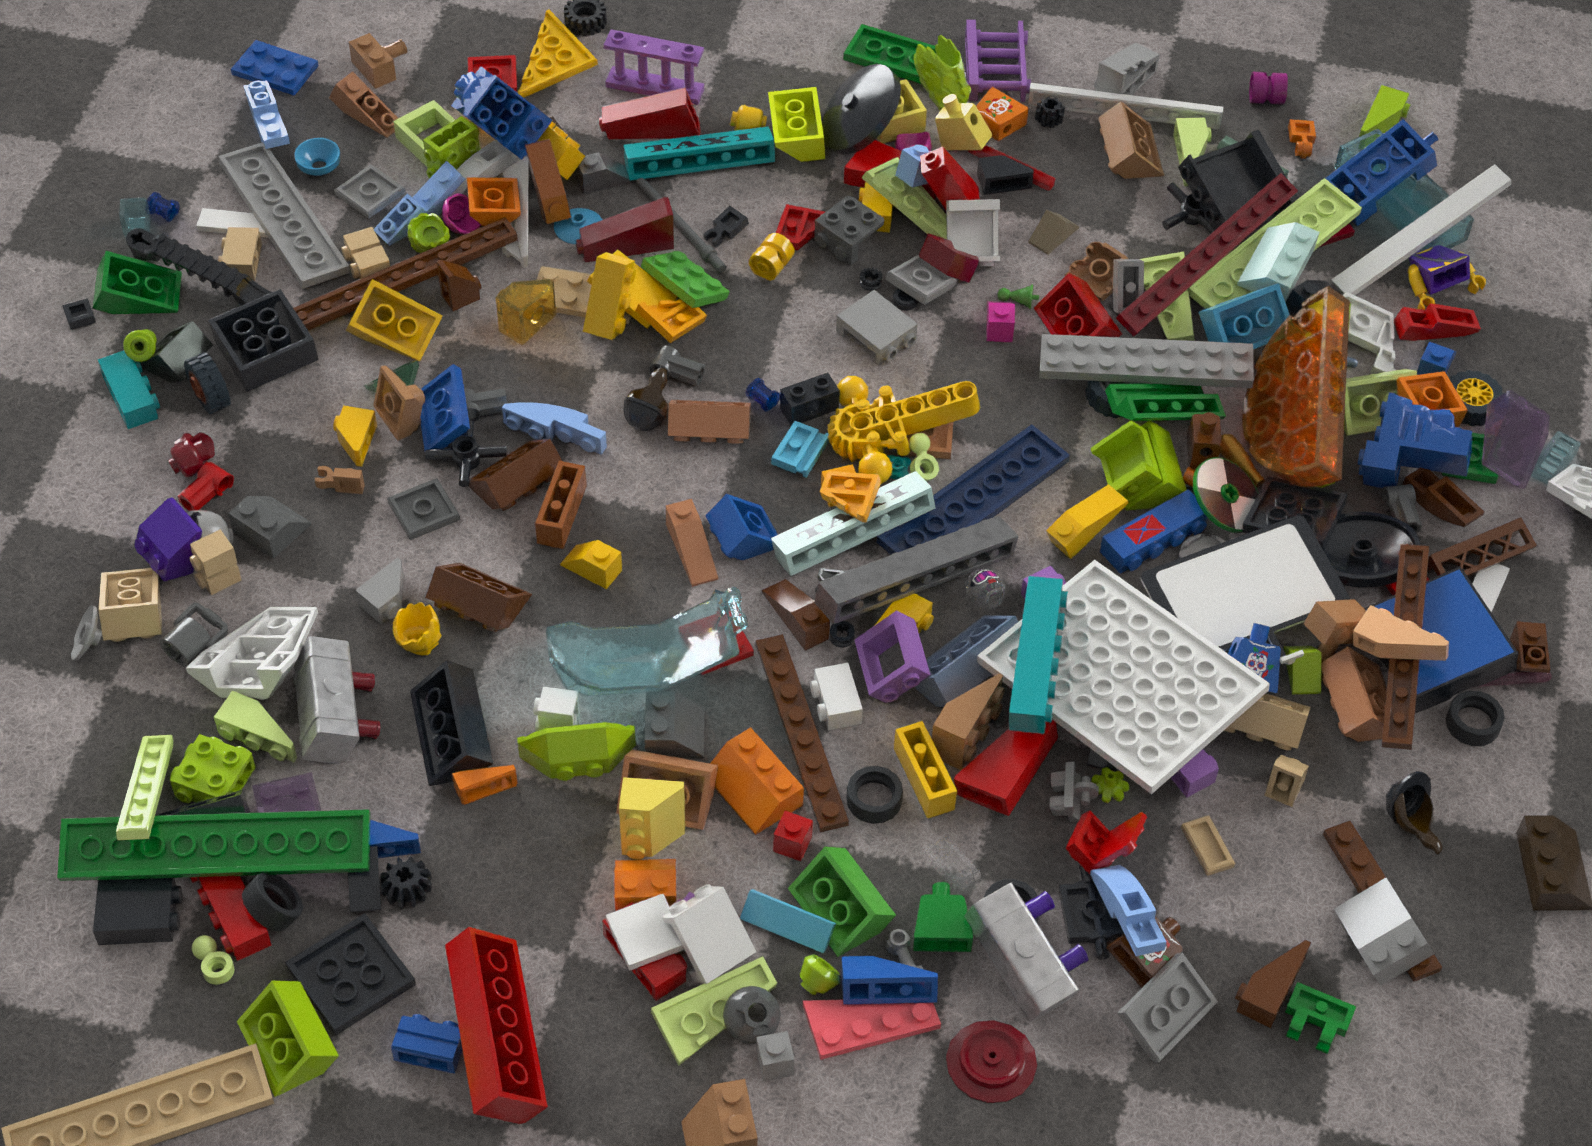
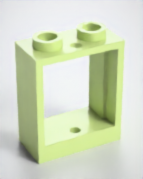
[393,100,455,167]

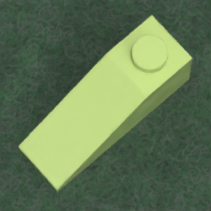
[1173,117,1211,186]

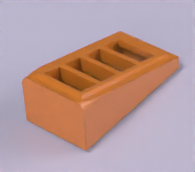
[452,765,518,805]

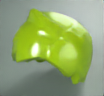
[407,213,450,254]

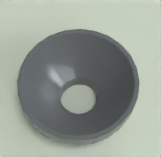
[723,986,781,1044]

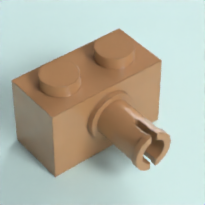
[349,33,407,89]
[1304,599,1366,662]

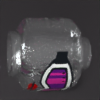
[964,568,1006,610]

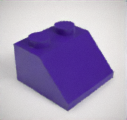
[135,497,202,581]

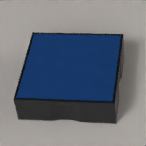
[1364,566,1518,713]

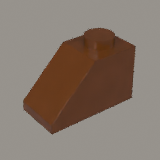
[437,259,482,311]

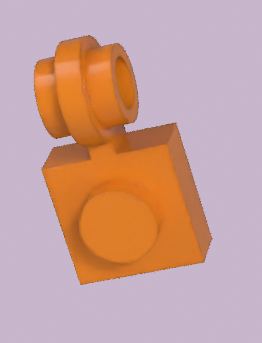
[1288,119,1316,159]

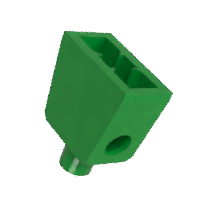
[913,882,973,952]

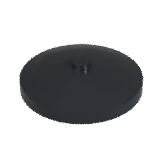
[822,64,901,155]
[1323,512,1421,588]

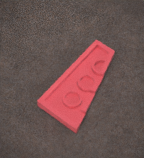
[803,1000,941,1060]

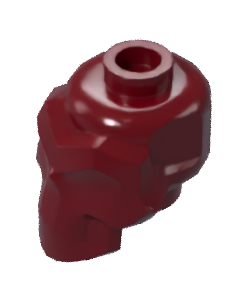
[168,432,215,478]

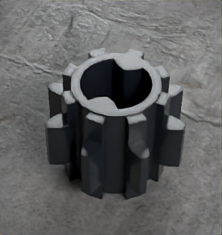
[1035,97,1065,128]

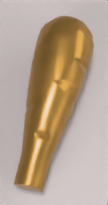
[1220,434,1265,487]

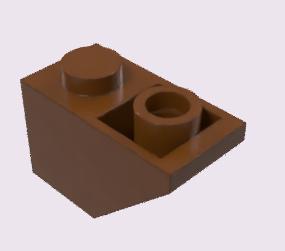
[1509,621,1551,673]

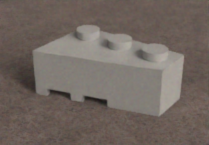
[1094,43,1160,95]

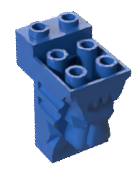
[451,67,552,160]
[1358,392,1472,488]

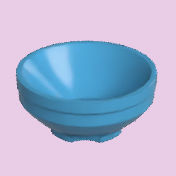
[295,138,340,176]

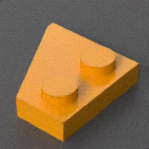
[635,299,707,343]
[820,471,881,523]

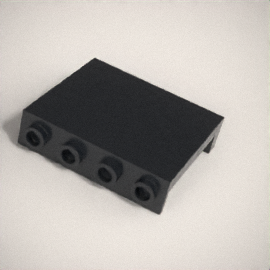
[1178,129,1299,249]

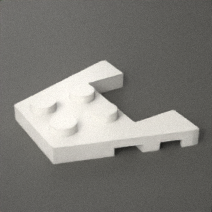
[1299,292,1396,374]
[1546,464,1592,519]

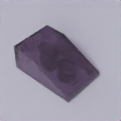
[1482,389,1550,489]

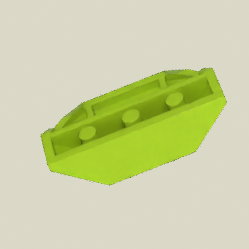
[517,722,636,781]

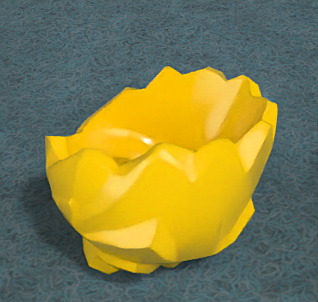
[393,602,442,655]

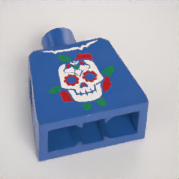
[1228,623,1281,693]

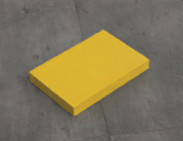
[587,250,678,329]

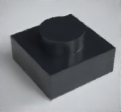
[62,298,96,330]

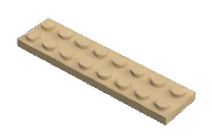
[1,1044,274,1146]

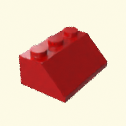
[1034,273,1122,338]

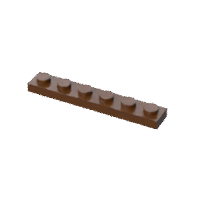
[1323,821,1442,982]

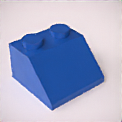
[705,494,778,561]

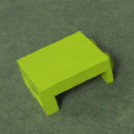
[1091,421,1162,502]

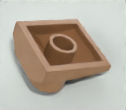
[373,365,425,441]

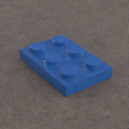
[231,40,319,96]
[420,364,470,450]

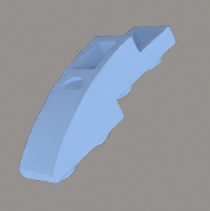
[244,81,290,149]
[374,161,465,246]
[502,403,607,455]
[1090,865,1166,956]

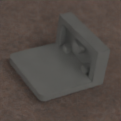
[814,196,884,265]

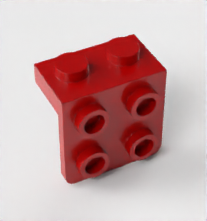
[1065,810,1147,874]

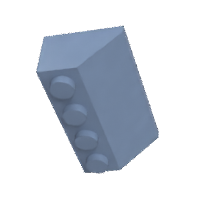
[915,615,1018,707]

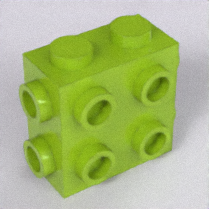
[423,116,481,179]
[170,734,256,803]

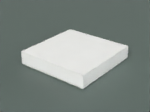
[606,894,684,971]

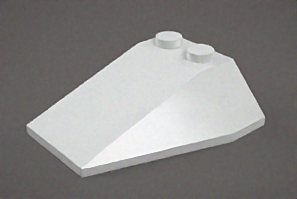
[186,607,318,700]

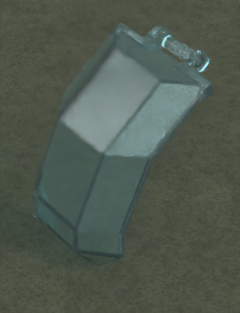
[545,587,748,696]

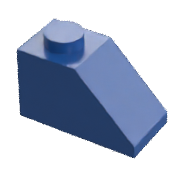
[1417,342,1457,375]

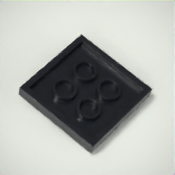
[1242,476,1347,549]
[285,913,416,1035]

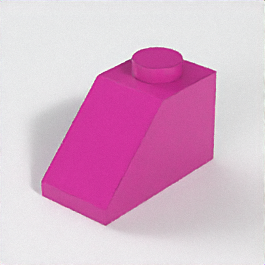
[987,301,1015,342]

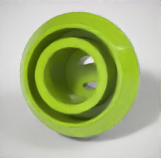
[800,954,840,995]

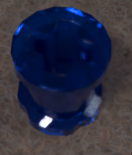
[145,192,180,222]
[745,378,780,412]

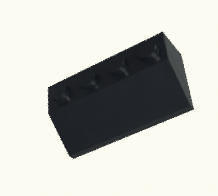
[410,660,494,786]

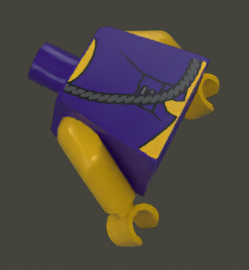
[1407,245,1486,310]

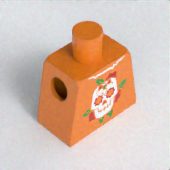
[976,87,1029,141]

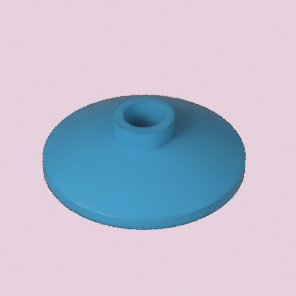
[554,208,602,244]

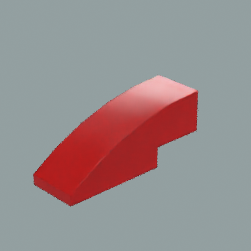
[1394,303,1481,341]

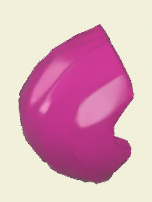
[895,132,932,151]
[442,193,482,234]

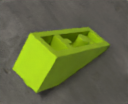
[1357,85,1411,148]

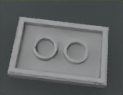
[1117,953,1218,1062]

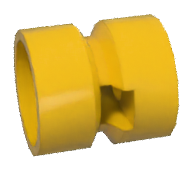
[749,233,795,281]

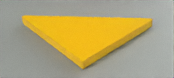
[517,9,598,98]

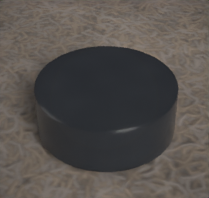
[893,289,918,311]

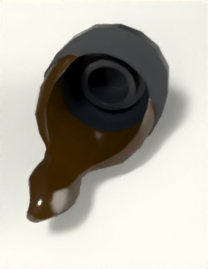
[623,368,668,431]
[1386,771,1443,855]

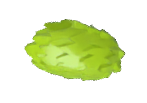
[914,35,971,110]

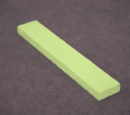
[116,735,173,840]

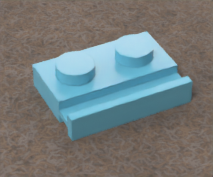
[771,421,829,478]

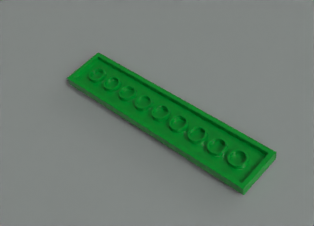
[57,809,371,881]

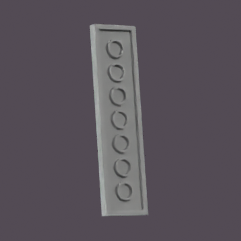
[218,142,350,289]
[1039,334,1254,388]

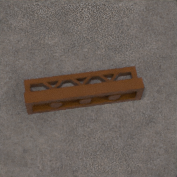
[1427,517,1537,577]

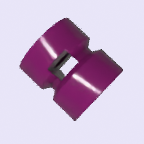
[1249,72,1288,105]

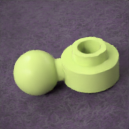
[909,433,939,482]
[192,935,235,985]

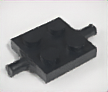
[1058,865,1124,960]

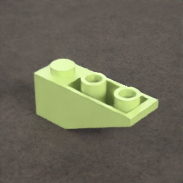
[214,691,297,762]

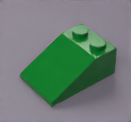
[92,251,182,314]

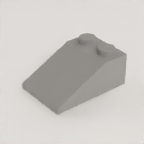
[1334,878,1435,985]

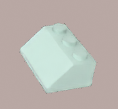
[1237,222,1320,301]

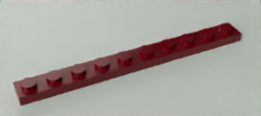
[1116,173,1298,337]

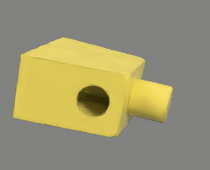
[935,94,992,150]

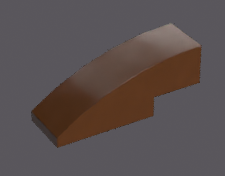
[1402,468,1485,527]

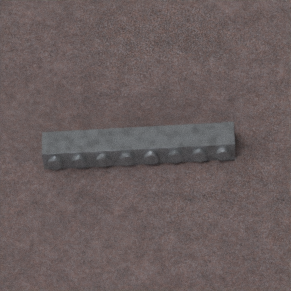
[815,516,1019,624]

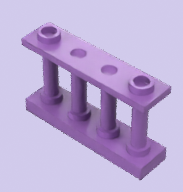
[965,20,1031,102]
[604,29,704,105]

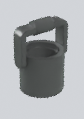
[160,603,228,667]

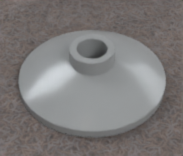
[71,605,102,661]

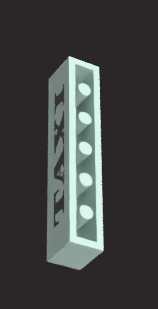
[771,471,935,576]

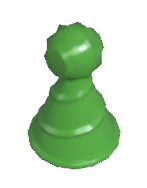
[997,284,1039,309]

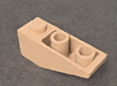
[1353,605,1449,661]

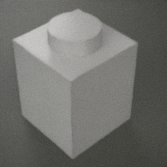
[756,1031,795,1081]

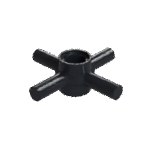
[1162,182,1214,234]
[425,420,508,487]

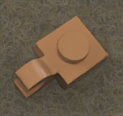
[315,466,365,494]

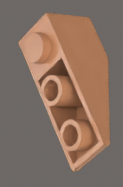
[329,71,398,138]

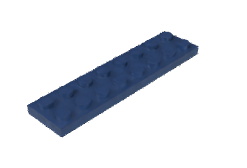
[876,424,1070,555]

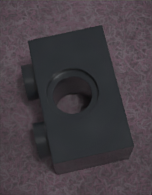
[780,372,840,426]

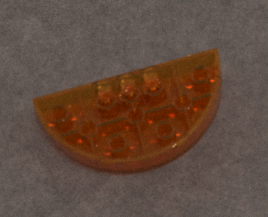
[1242,286,1350,487]

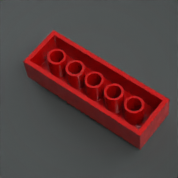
[445,927,548,1124]

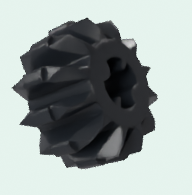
[380,856,432,910]

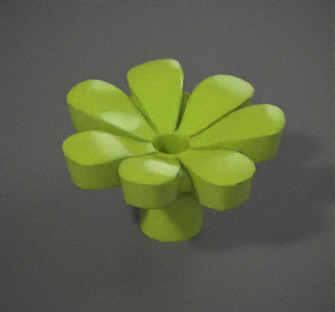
[1091,767,1129,803]

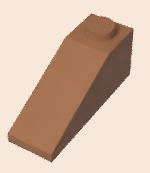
[665,499,719,587]

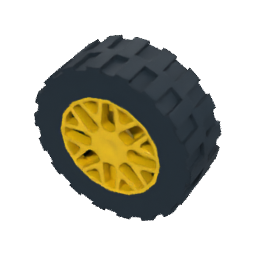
[1450,370,1504,426]

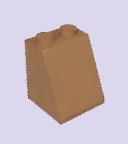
[682,1079,758,1146]

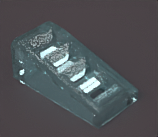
[1528,431,1581,485]

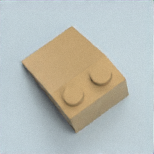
[99,568,162,642]

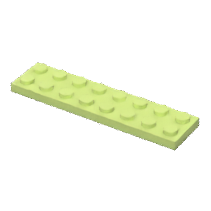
[1188,178,1362,309]

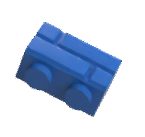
[391,1014,463,1074]

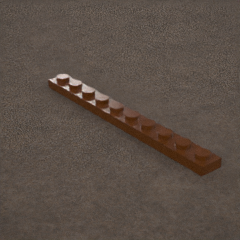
[293,217,518,331]

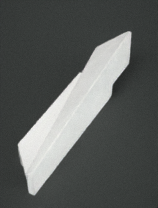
[502,156,528,268]

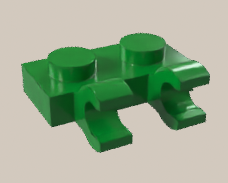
[1285,982,1356,1054]

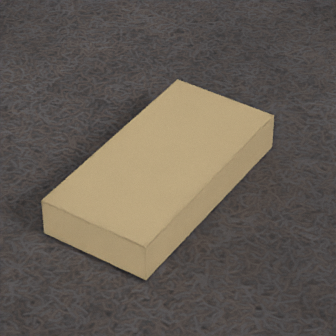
[1181,815,1235,876]

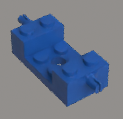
[1325,119,1439,226]

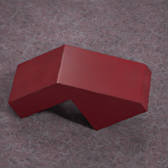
[919,233,979,283]

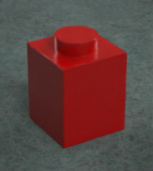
[773,811,813,861]

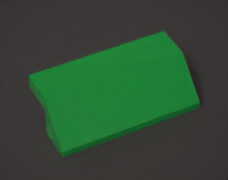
[1105,384,1226,421]

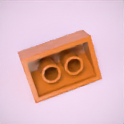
[710,727,804,835]

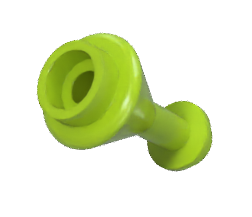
[123,329,157,362]

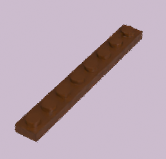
[1382,544,1429,750]
[756,634,849,833]

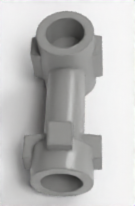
[886,929,923,969]

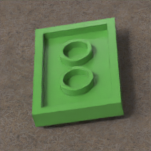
[641,251,730,308]

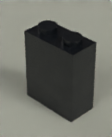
[93,878,182,945]

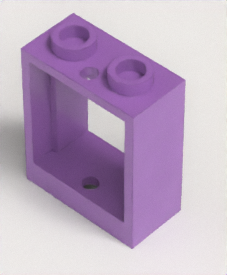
[855,610,930,703]

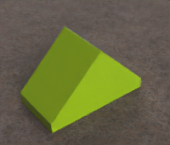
[1283,646,1321,695]

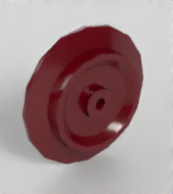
[946,1020,1037,1103]

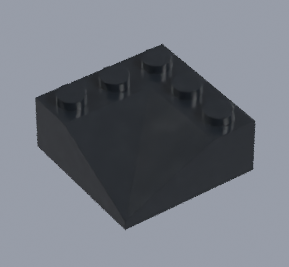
[208,289,319,392]

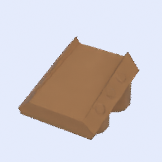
[1064,242,1128,301]

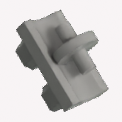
[1050,762,1099,822]

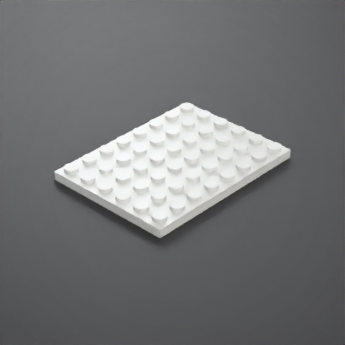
[977,560,1270,794]

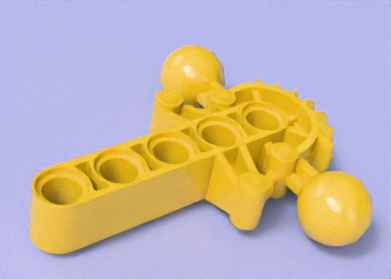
[827,376,980,485]

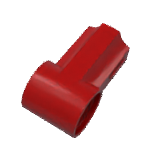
[177,462,234,511]

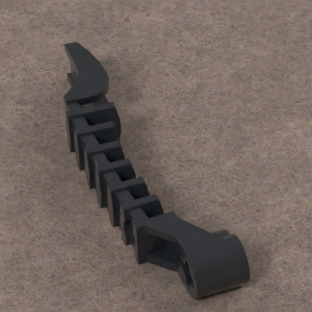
[126,228,272,305]

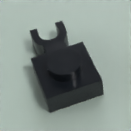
[703,206,749,247]

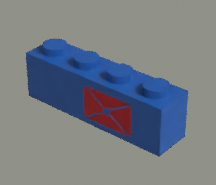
[1100,489,1208,574]

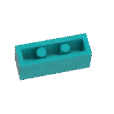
[97,350,160,429]

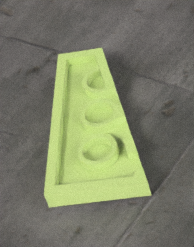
[862,157,947,239]
[1140,252,1195,341]
[651,956,777,1065]

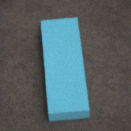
[740,889,836,953]

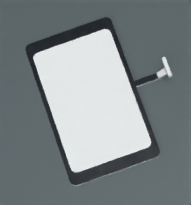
[1141,515,1350,665]

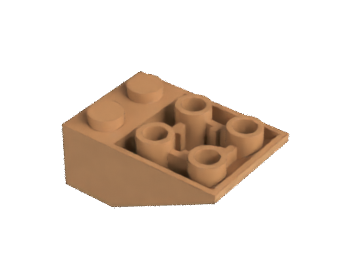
[932,673,1005,770]

